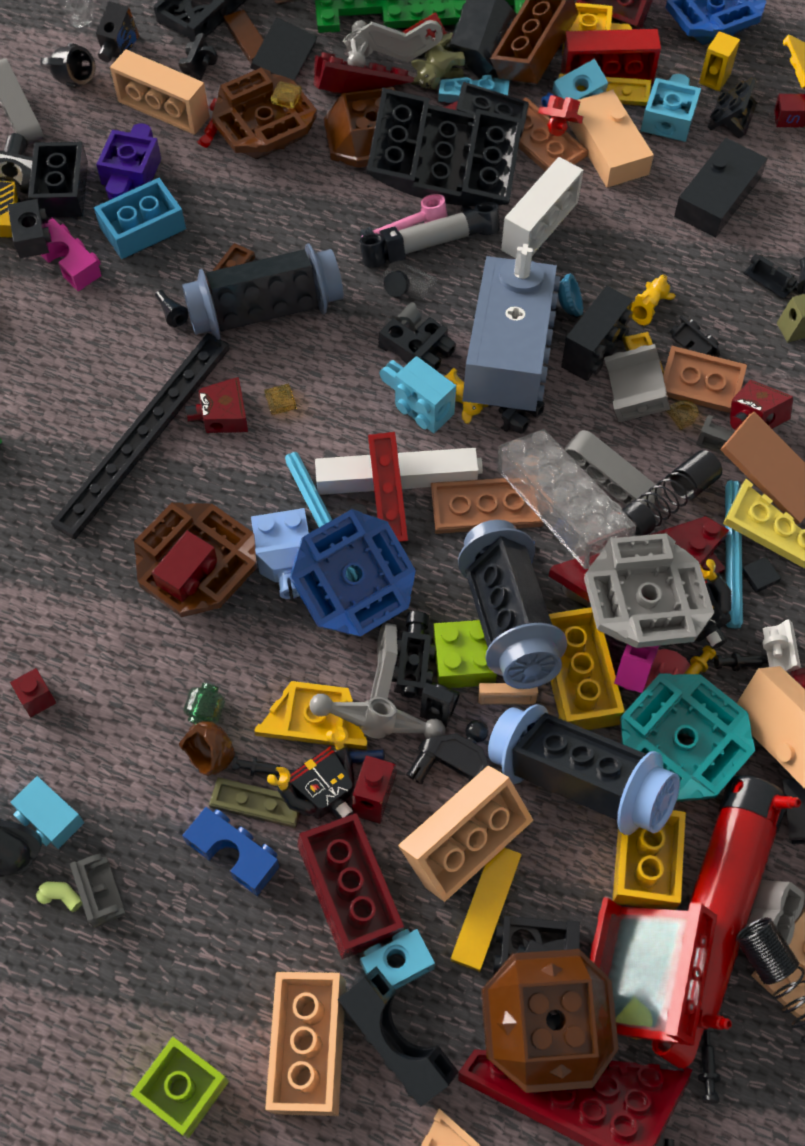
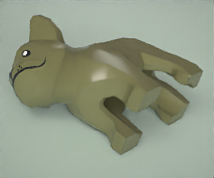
[411,32,465,90]

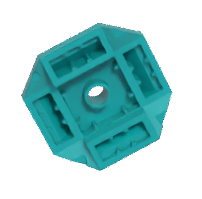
[621,673,755,802]

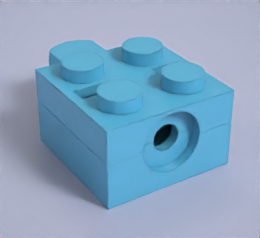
[641,74,701,142]
[379,356,456,434]

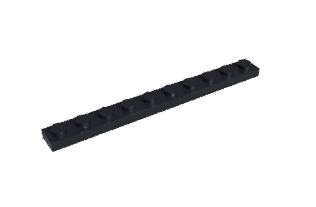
[51,333,230,540]

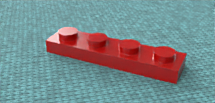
[368,432,408,542]

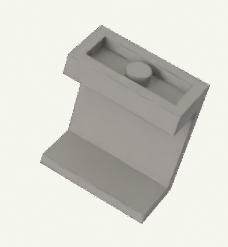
[604,344,670,422]

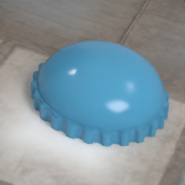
[558,273,583,317]

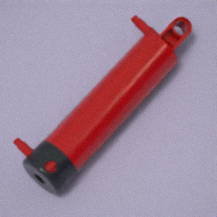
[652,775,801,1069]

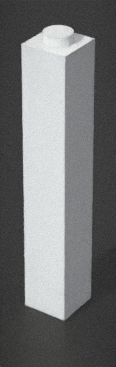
[315,448,483,495]

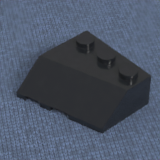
[449,0,517,79]

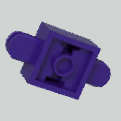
[96,124,162,200]

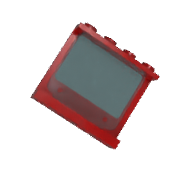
[590,897,718,1046]

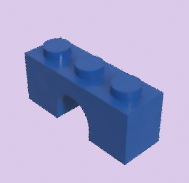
[182,807,280,896]

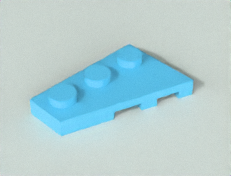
[438,75,510,104]

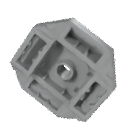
[584,533,714,648]

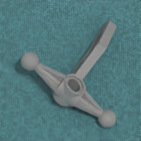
[343,20,443,67]
[309,622,446,739]

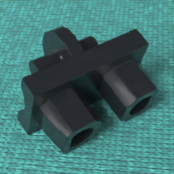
[178,33,218,80]
[498,401,545,434]

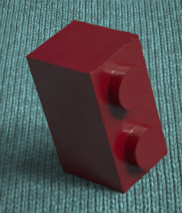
[152,530,217,602]

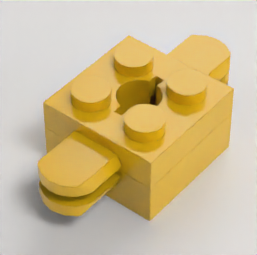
[562,3,632,55]

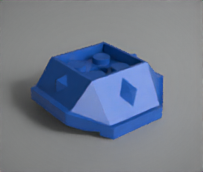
[665,0,766,45]
[290,509,416,637]

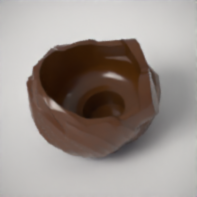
[179,722,235,776]

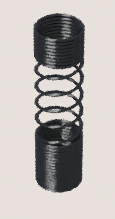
[613,450,723,537]
[736,917,805,1043]

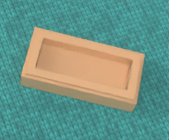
[478,683,538,704]

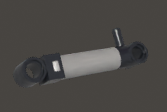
[359,201,500,268]

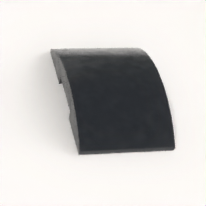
[366,88,523,206]

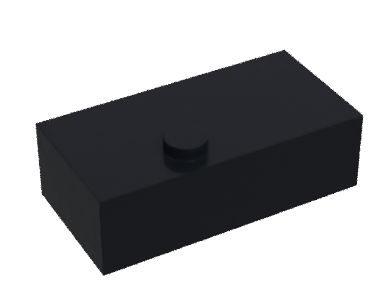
[674,138,768,238]

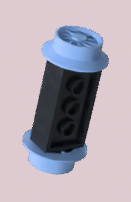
[488,704,680,835]

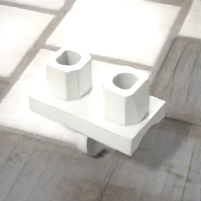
[763,619,801,674]

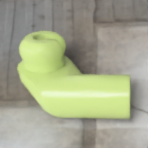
[36,881,82,912]

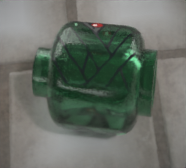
[183,683,225,724]

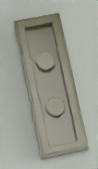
[209,777,300,828]

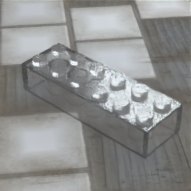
[497,429,636,569]

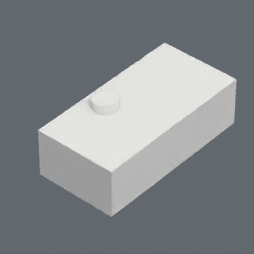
[501,157,583,258]

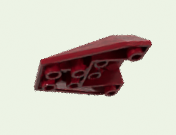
[314,52,414,93]

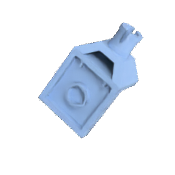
[251,508,309,599]

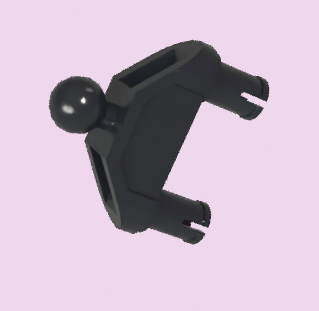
[406,720,489,785]

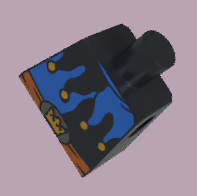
[96,1,139,63]

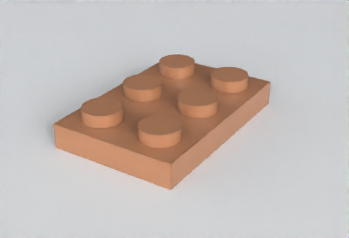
[663,346,747,413]

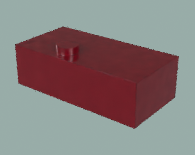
[297,813,404,959]

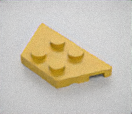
[255,681,368,750]

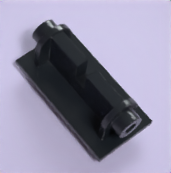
[743,254,798,299]
[670,315,720,357]

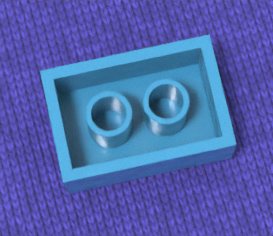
[94,178,186,259]

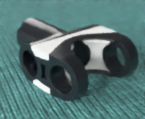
[0,133,33,194]

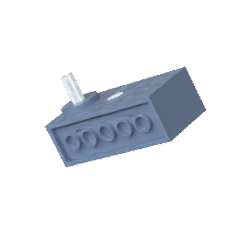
[463,244,560,411]

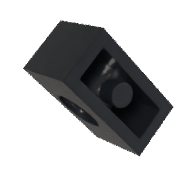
[8,199,52,259]

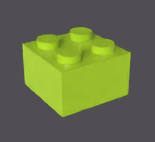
[433,620,497,688]
[131,1037,229,1139]

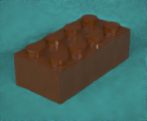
[490,0,579,84]

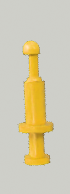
[684,645,716,674]

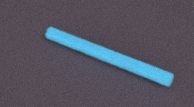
[285,452,358,582]
[725,480,743,629]

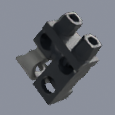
[378,302,456,370]

